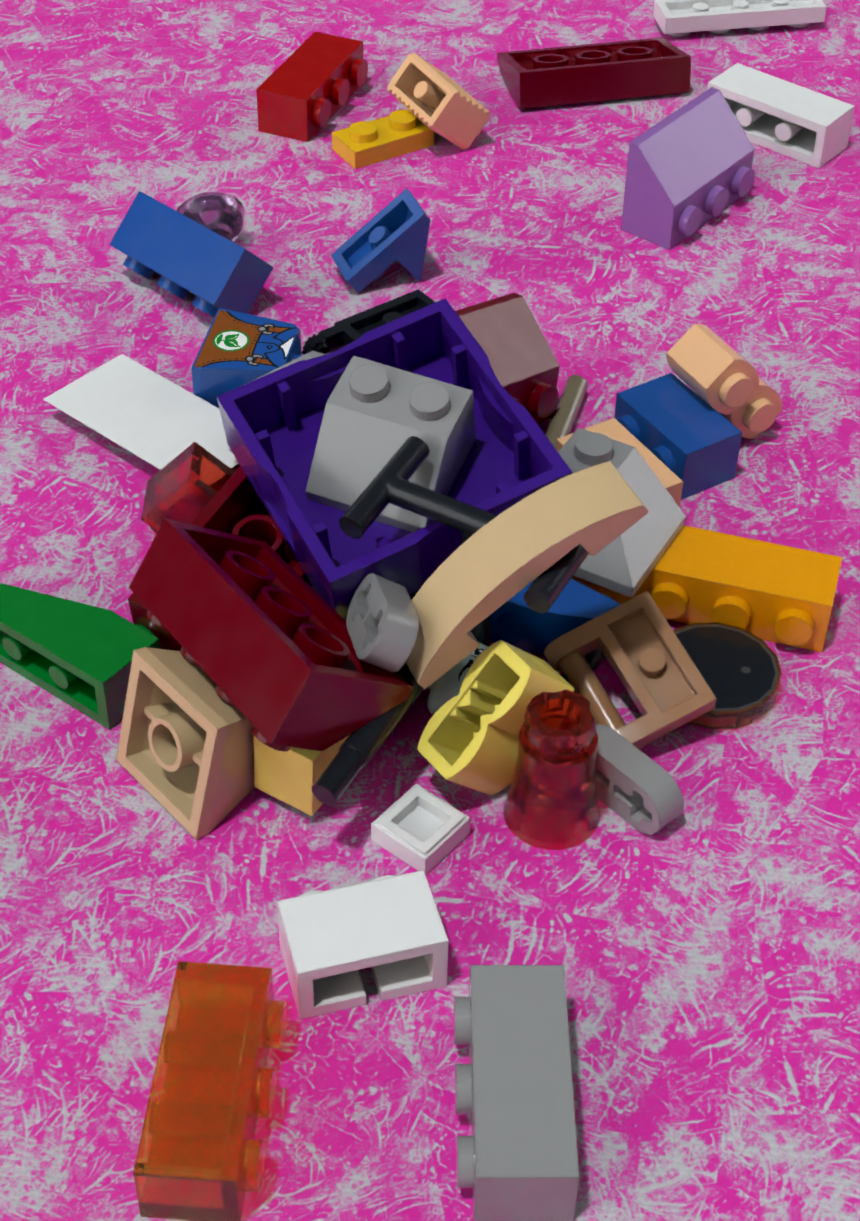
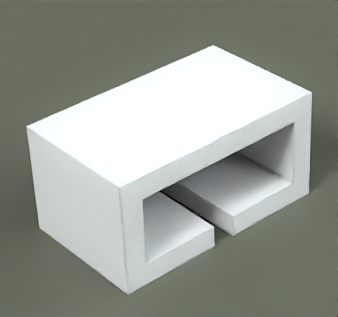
[277,870,449,1019]

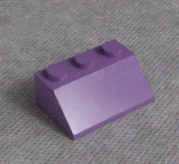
[621,87,755,250]

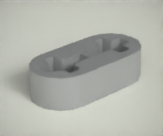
[346,573,419,673]
[566,724,684,835]

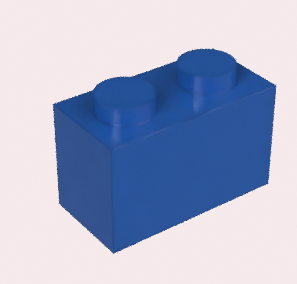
[614,373,742,500]

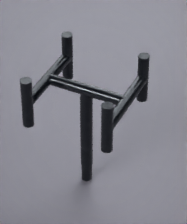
[312,436,604,806]

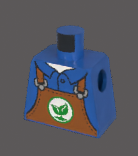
[191,308,302,408]

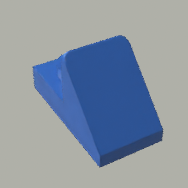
[331,188,430,293]

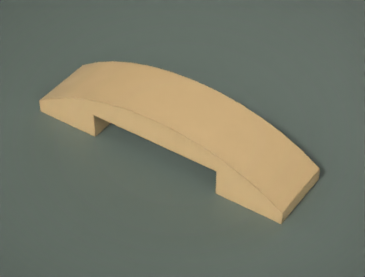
[405,461,649,689]

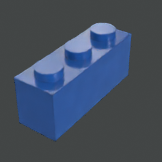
[109,191,274,317]

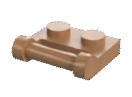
[544,591,717,750]

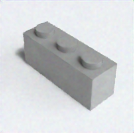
[454,965,579,1221]

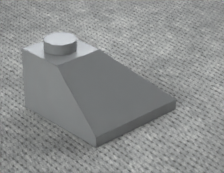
[558,428,686,598]

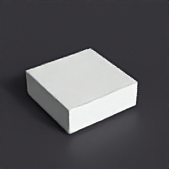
[371,783,470,875]

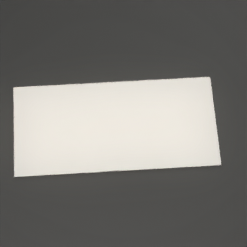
[43,354,239,491]

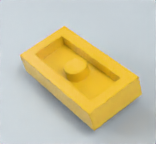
[331,110,434,169]

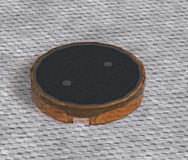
[673,622,782,729]

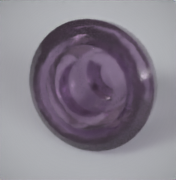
[177,192,245,243]

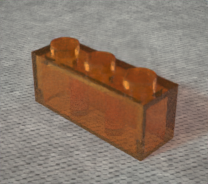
[133,961,287,1221]

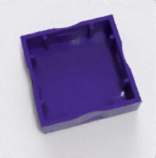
[217,298,572,621]

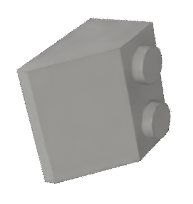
[305,355,476,532]

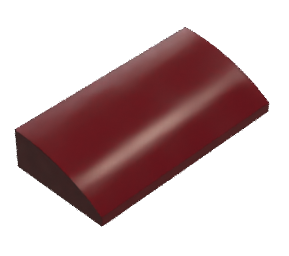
[497,37,691,109]

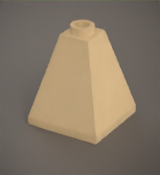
[116,647,255,839]

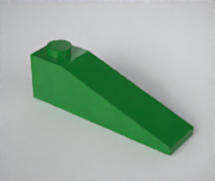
[0,583,161,730]

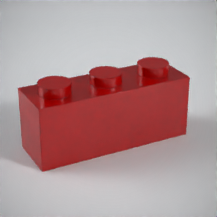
[256,31,368,142]

